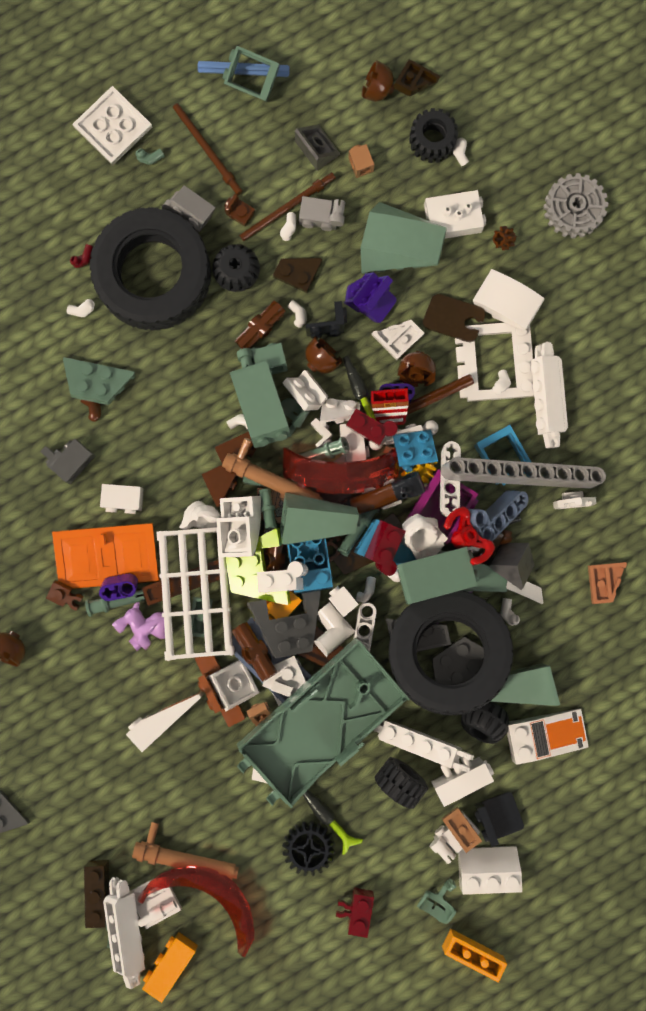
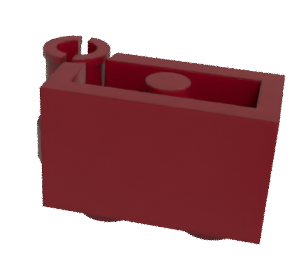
[346,409,397,447]
[365,520,406,576]

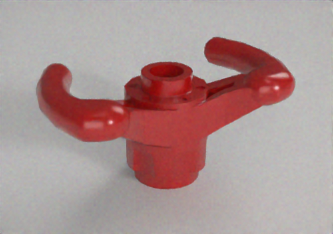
[444,506,495,565]

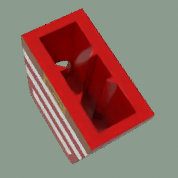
[371,388,409,428]

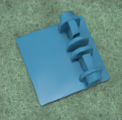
[393,430,438,473]

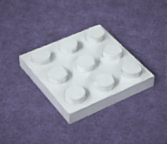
[72,86,152,165]

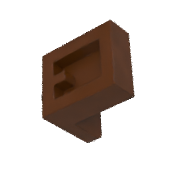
[224,194,255,226]

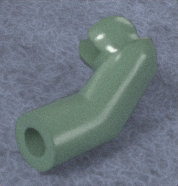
[135,148,165,165]

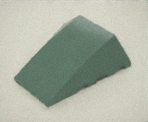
[361,202,447,274]

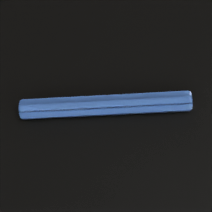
[198,61,290,77]

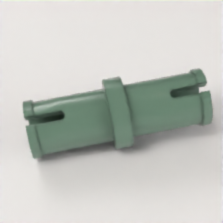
[259,488,277,529]

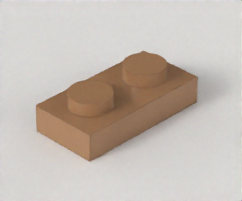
[441,807,482,853]

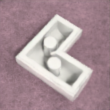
[314,602,355,657]

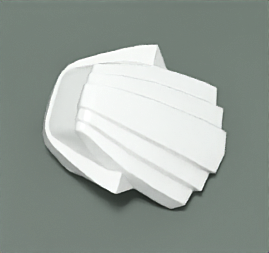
[401,513,448,559]

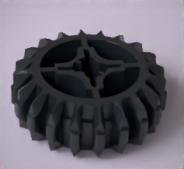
[282,821,335,876]

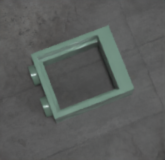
[222,46,280,102]

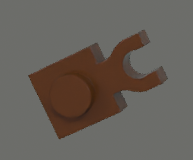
[46,580,84,611]

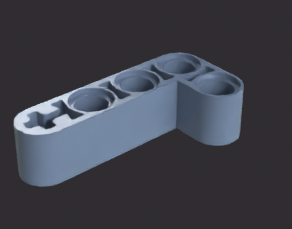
[468,490,528,541]

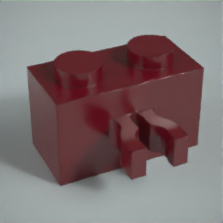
[336,887,374,938]

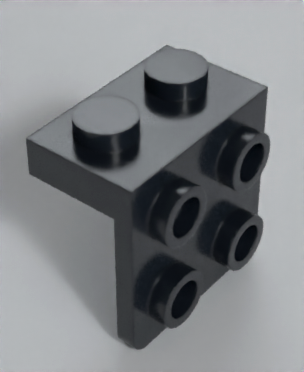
[305,301,347,339]
[474,792,524,847]

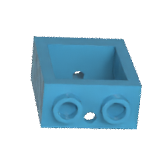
[474,425,531,486]

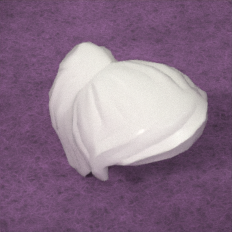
[179,501,221,530]

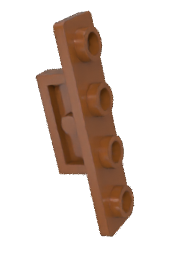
[195,652,246,727]

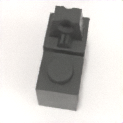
[40,439,95,484]

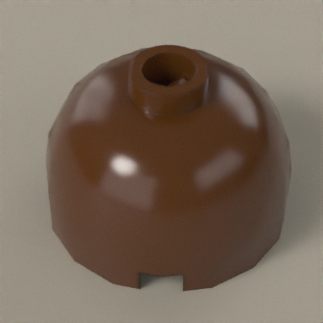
[361,60,394,102]
[305,336,343,374]
[398,351,436,387]
[0,631,25,667]

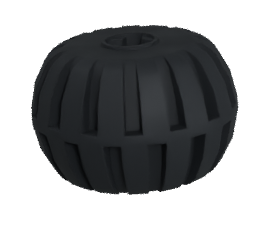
[212,244,260,292]
[461,701,509,744]

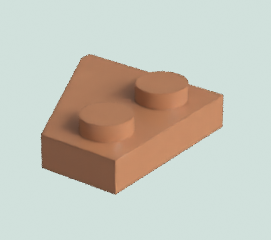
[588,562,627,604]

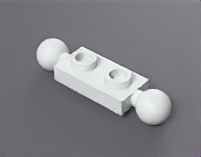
[368,420,439,450]

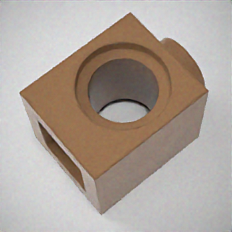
[348,144,374,178]

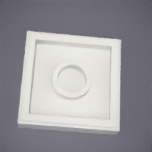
[208,660,259,712]

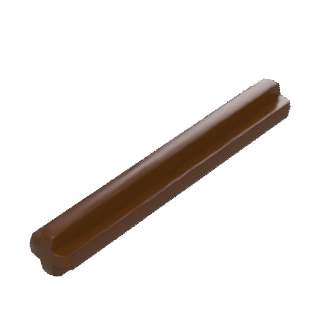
[407,374,474,415]

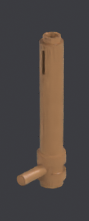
[222,438,323,500]
[132,822,239,880]

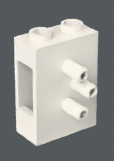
[424,190,486,238]
[431,756,494,807]

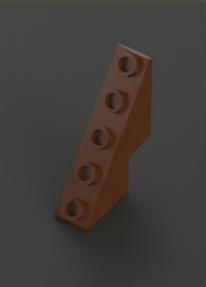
[202,431,256,509]

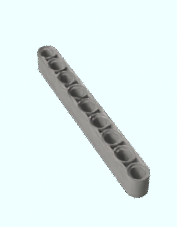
[441,457,606,489]

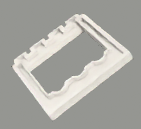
[455,323,535,402]

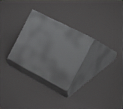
[295,125,340,171]
[489,543,534,590]

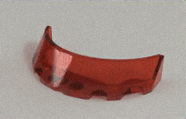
[283,447,399,494]
[137,866,255,958]

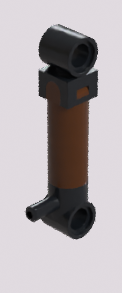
[337,471,426,515]

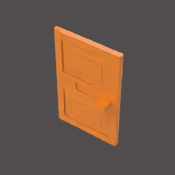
[52,523,160,589]

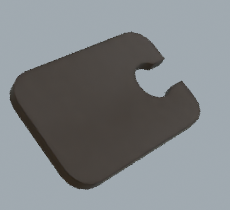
[423,294,485,343]

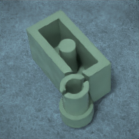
[237,343,288,375]

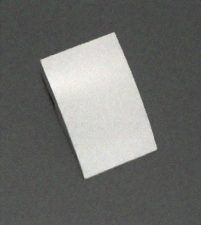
[473,269,544,331]
[217,496,261,557]

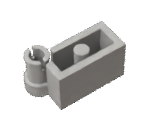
[162,185,216,232]
[299,196,346,231]

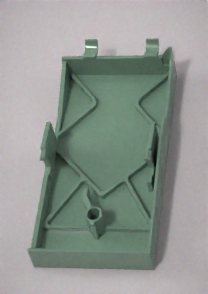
[237,638,410,808]

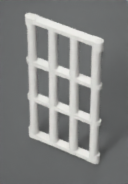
[157,527,235,661]

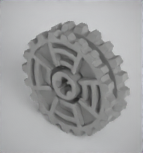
[543,173,608,239]

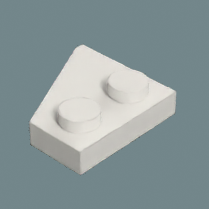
[372,320,424,360]
[319,398,360,427]

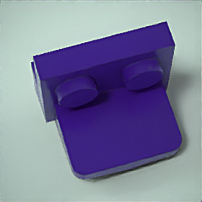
[344,272,397,323]

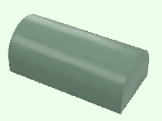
[191,597,213,638]

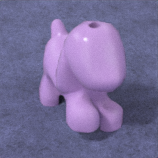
[112,602,165,651]

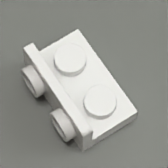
[283,370,328,411]

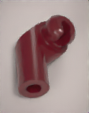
[70,244,93,268]

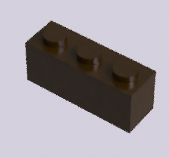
[84,860,109,928]

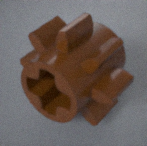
[492,226,517,251]

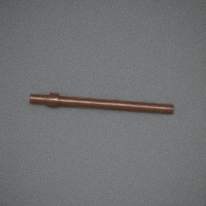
[173,103,243,195]
[239,172,336,242]

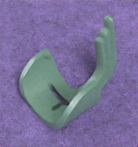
[281,398,310,439]
[417,878,457,924]

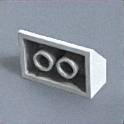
[458,846,522,895]

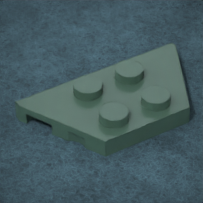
[63,357,135,405]

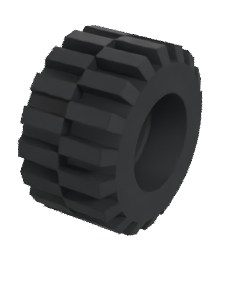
[409,108,458,163]
[374,757,429,809]

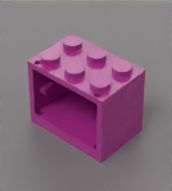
[405,469,479,545]

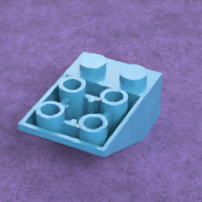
[287,538,333,594]

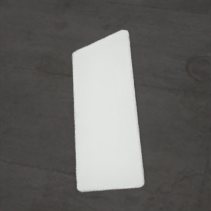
[506,581,544,604]

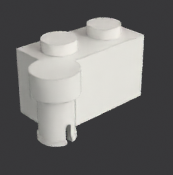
[257,561,308,593]
[430,811,480,864]

